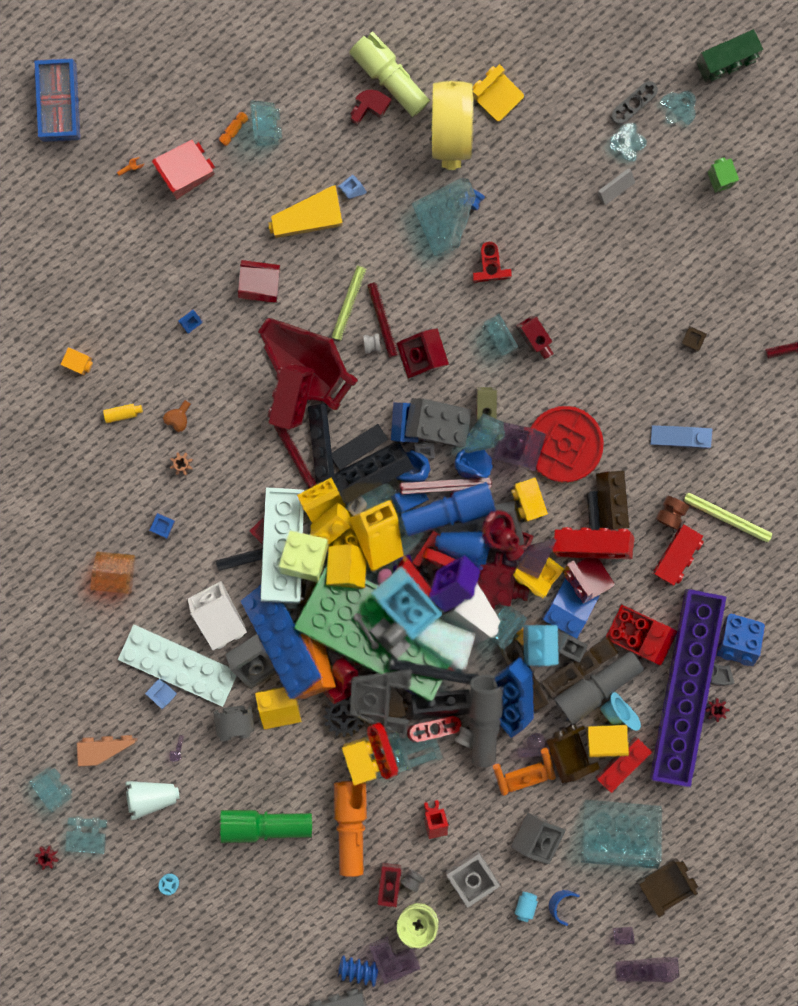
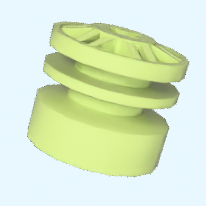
[397,903,439,948]

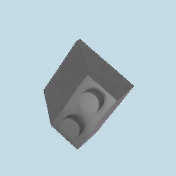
[226,634,277,689]
[511,813,566,864]

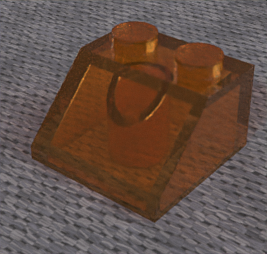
[90,551,135,594]

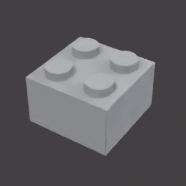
[446,850,500,908]

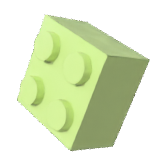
[279,530,329,582]

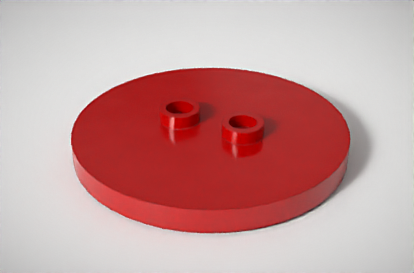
[527,406,604,483]

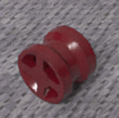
[512,581,529,601]

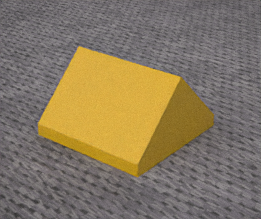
[326,544,367,589]
[586,725,629,757]

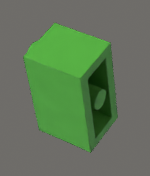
[707,157,739,193]

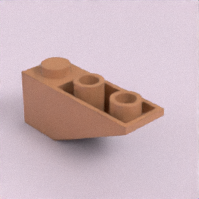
[77,735,137,766]

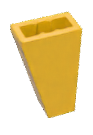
[268,185,343,238]

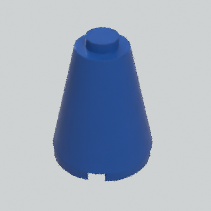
[435,532,491,570]

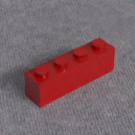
[553,527,635,559]

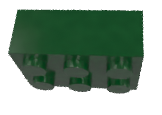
[696,29,764,83]

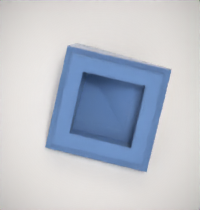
[338,175,367,199]

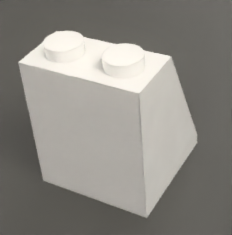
[188,581,247,650]
[439,583,500,644]

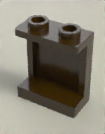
[547,724,600,784]
[637,858,698,918]

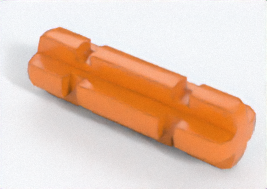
[219,112,248,146]

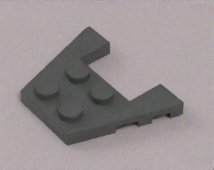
[350,670,412,738]

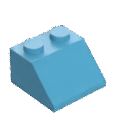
[523,625,558,666]

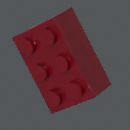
[268,364,314,430]

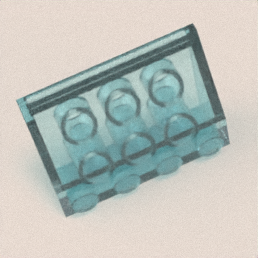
[581,800,662,869]

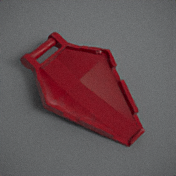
[258,318,358,410]

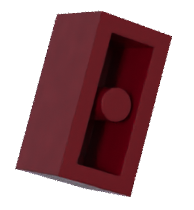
[378,863,401,907]

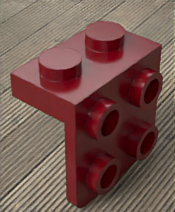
[563,558,615,604]

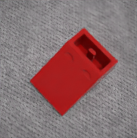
[605,604,678,666]

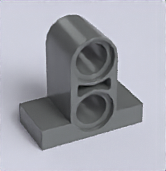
[369,618,411,659]

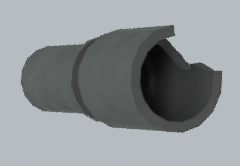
[553,651,644,726]
[469,675,503,767]

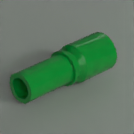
[220,810,312,843]

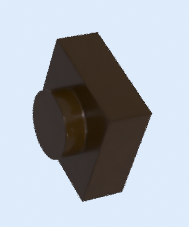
[681,326,707,352]

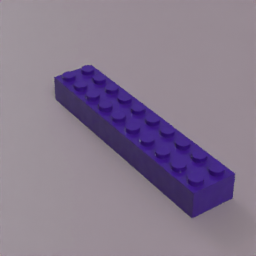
[650,589,727,787]

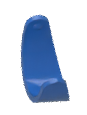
[549,890,580,926]

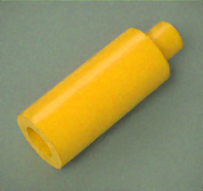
[103,403,143,423]

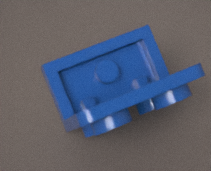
[716,614,765,666]

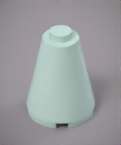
[125,781,179,820]

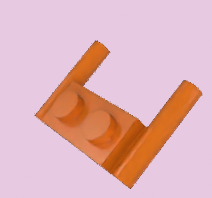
[493,748,556,796]

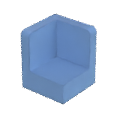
[145,679,177,709]

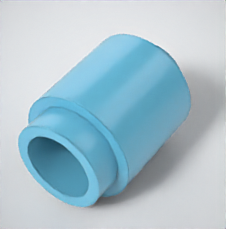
[514,891,538,922]

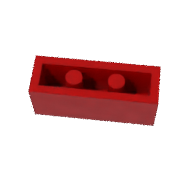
[652,524,704,586]
[596,737,652,793]

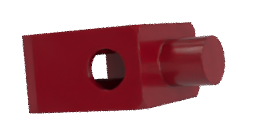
[515,316,554,360]

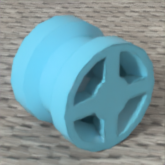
[159,874,179,895]

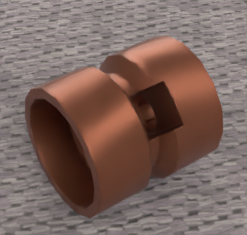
[655,495,690,530]

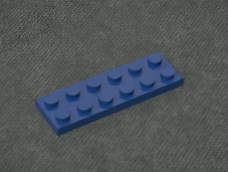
[241,585,322,699]

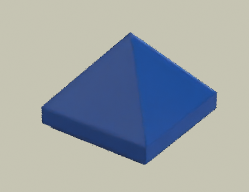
[178,310,203,333]

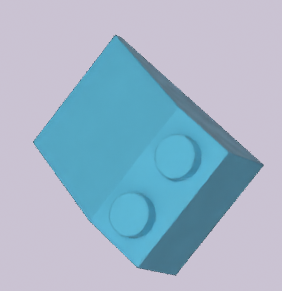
[372,567,442,640]

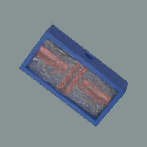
[34,59,80,142]

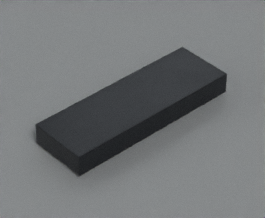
[332,424,388,470]

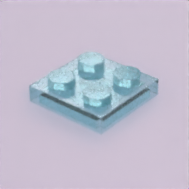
[490,606,527,649]

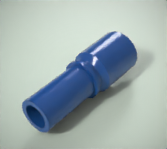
[401,482,496,537]

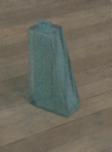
[407,620,476,672]

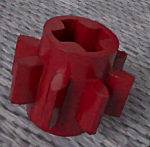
[705,697,730,722]
[34,845,59,870]

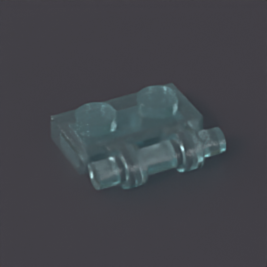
[65,816,107,854]

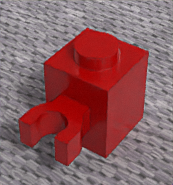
[424,800,448,839]

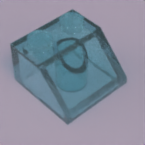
[250,100,282,147]

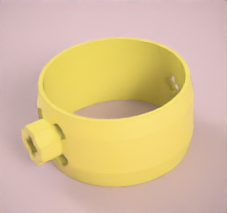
[432,81,473,170]

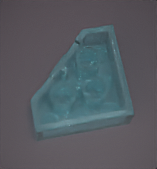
[412,178,476,256]

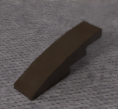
[496,634,549,712]
[542,637,618,698]

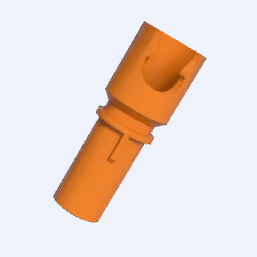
[334,781,367,877]

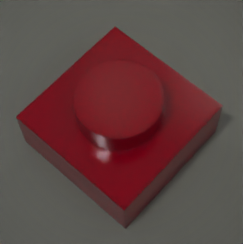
[249,518,264,545]

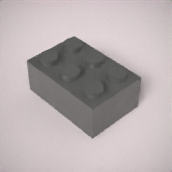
[405,398,472,447]

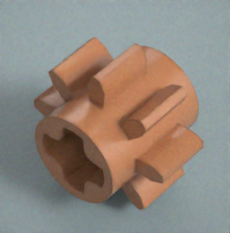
[170,452,194,475]

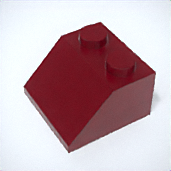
[396,328,449,379]

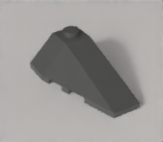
[439,501,524,545]

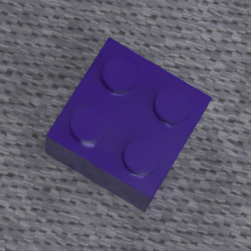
[429,555,480,612]

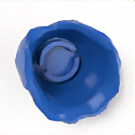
[454,447,493,479]
[396,450,431,483]

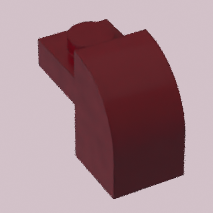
[350,90,391,126]

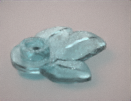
[660,91,696,125]
[610,123,647,161]

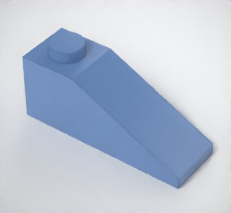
[650,425,712,449]

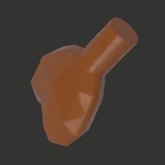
[163,400,191,432]

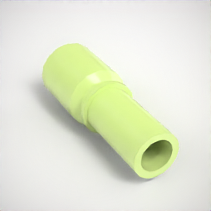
[349,31,430,117]

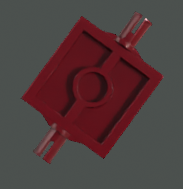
[477,552,517,610]

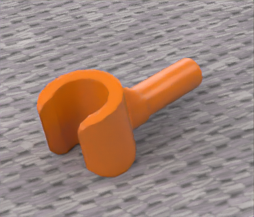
[117,157,144,176]

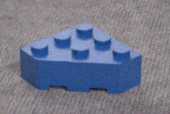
[495,658,534,738]

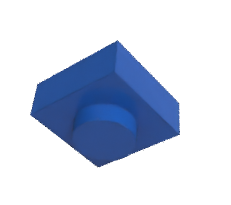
[149,513,175,538]

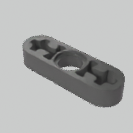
[611,81,658,125]

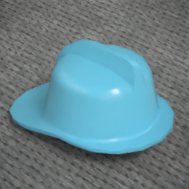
[601,692,641,731]

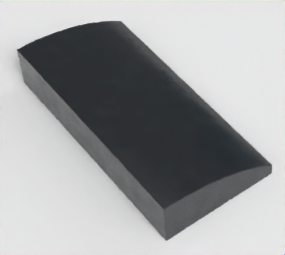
[333,441,413,504]

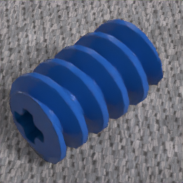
[337,956,379,987]

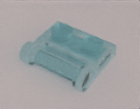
[395,726,443,771]

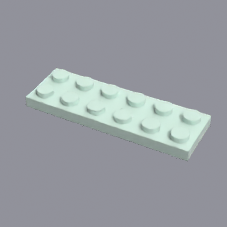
[261,488,304,603]
[118,624,237,707]

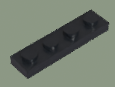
[308,404,335,482]

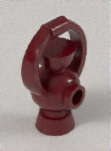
[482,510,524,561]

